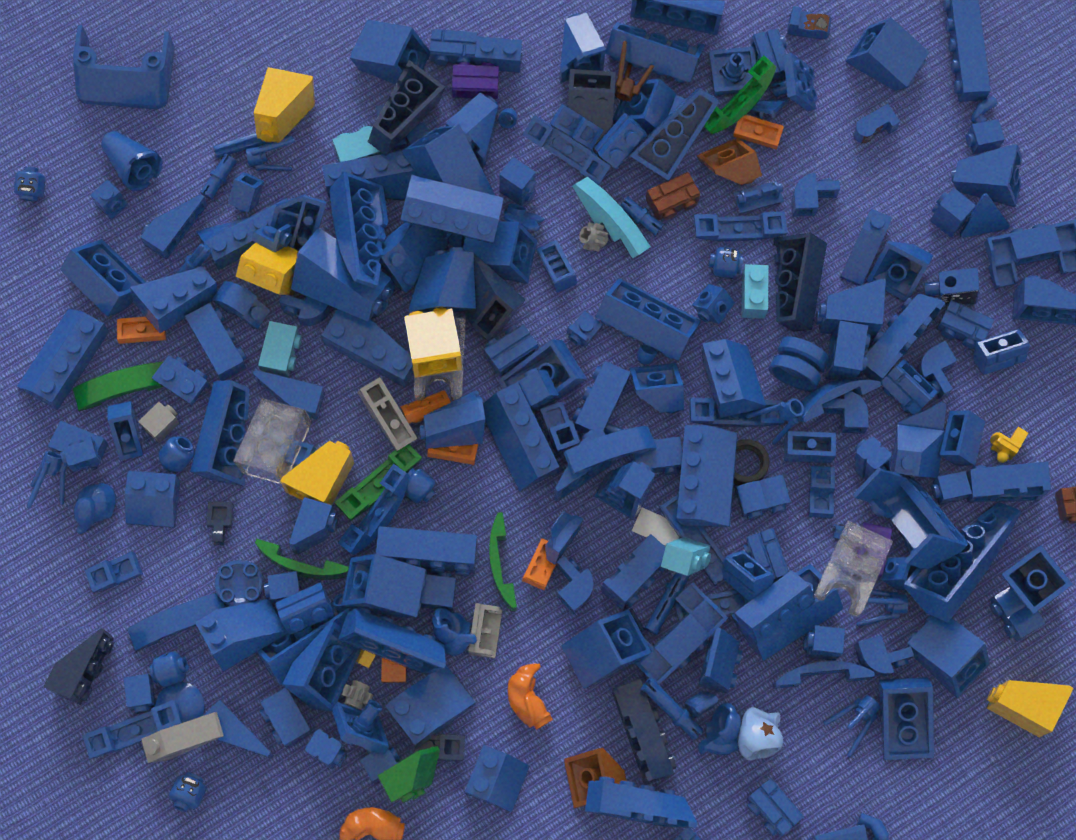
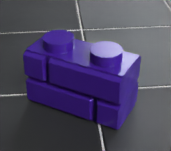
[452,62,499,99]

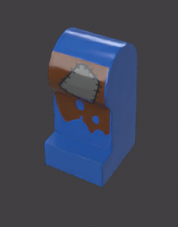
[787,6,831,39]
[854,104,900,143]

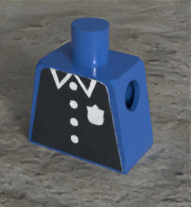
[924,268,980,305]

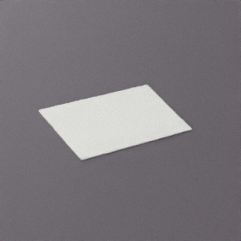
[632,508,679,546]

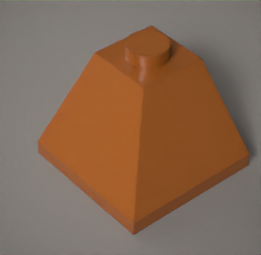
[697,138,762,185]
[564,748,627,808]

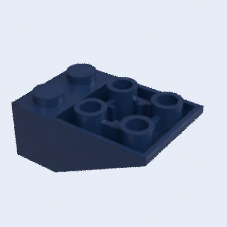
[568,69,616,145]
[463,254,525,341]
[44,628,114,705]

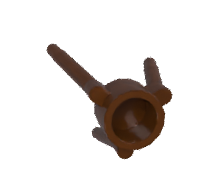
[615,41,654,102]

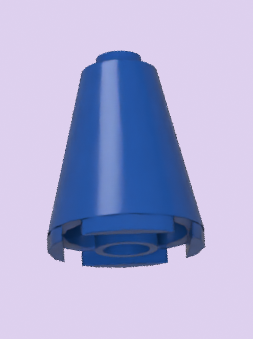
[101,131,163,191]

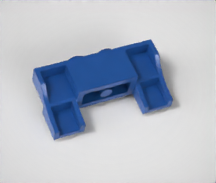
[984,219,1076,289]
[635,582,728,685]

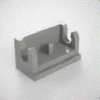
[468,603,502,659]

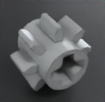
[579,222,608,252]
[341,680,373,710]

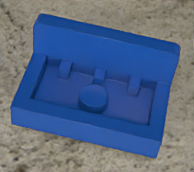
[152,355,211,406]

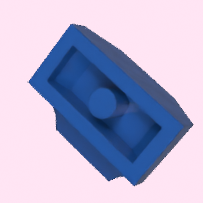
[545,511,583,565]

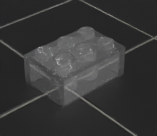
[233,398,312,484]

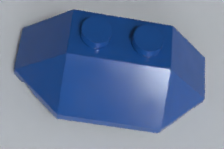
[270,195,326,250]

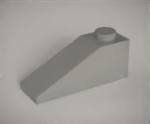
[357,377,418,451]
[141,712,224,763]

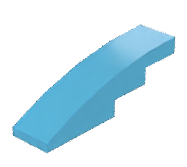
[572,177,650,259]

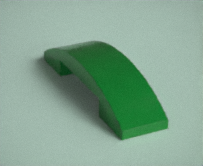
[704,55,776,134]
[73,362,163,412]
[334,444,422,521]
[489,512,517,612]
[255,538,349,580]

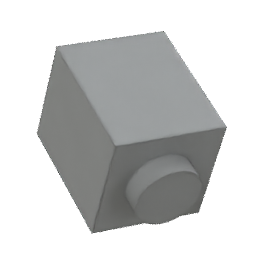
[138,402,179,443]

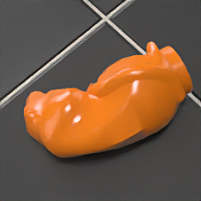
[508,664,553,730]
[339,807,405,840]

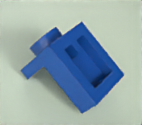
[252,224,292,252]
[567,311,603,348]

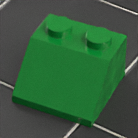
[378,746,440,803]

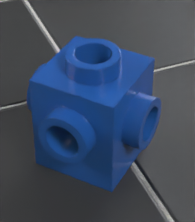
[692,284,735,324]

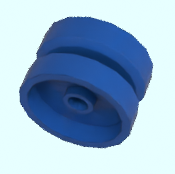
[768,336,830,391]

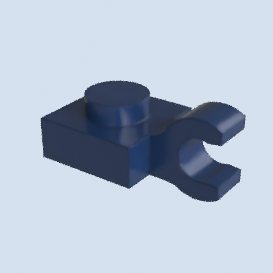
[206,501,233,546]

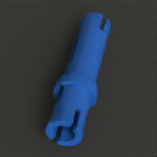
[644,572,692,636]
[641,678,703,740]

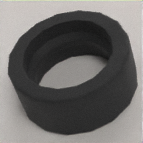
[734,439,770,485]

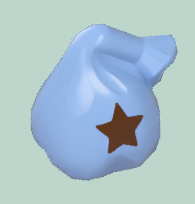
[738,707,783,760]

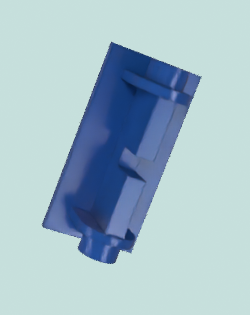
[733,181,784,214]

